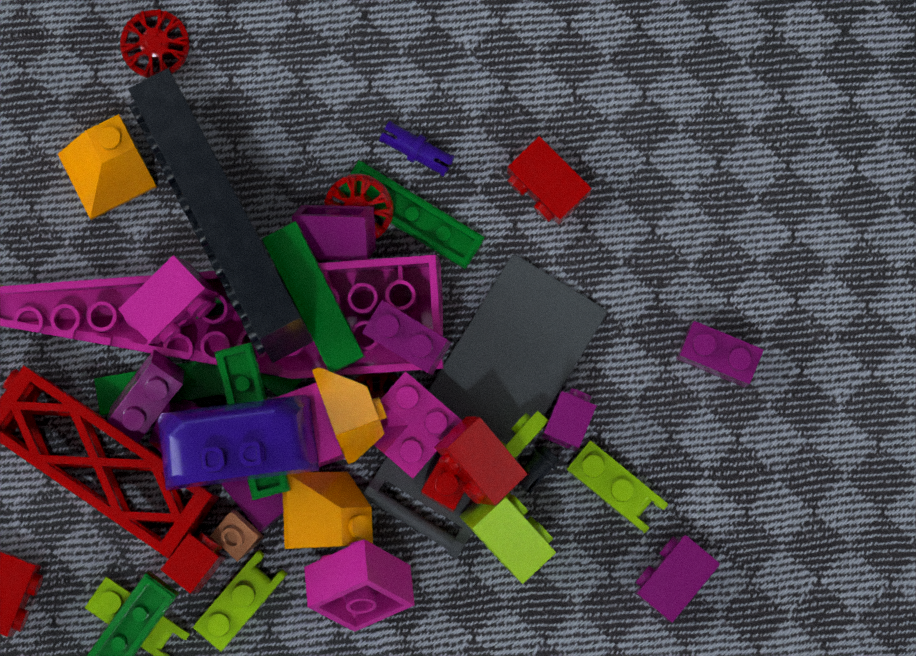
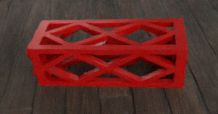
[0,365,220,559]

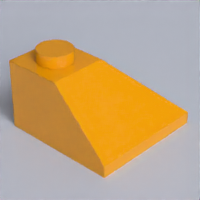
[58,114,157,220]
[312,367,387,464]
[282,472,373,549]

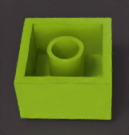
[459,492,556,584]

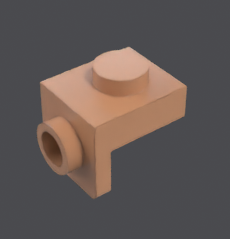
[210,510,264,562]

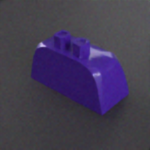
[158,395,319,491]

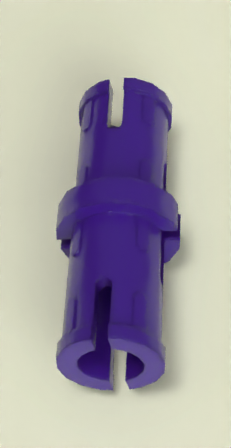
[379,120,455,177]

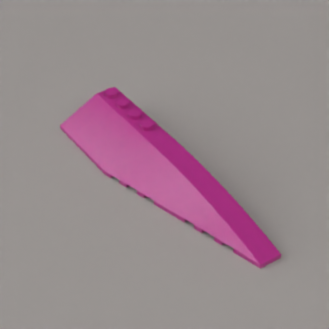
[0,255,444,379]

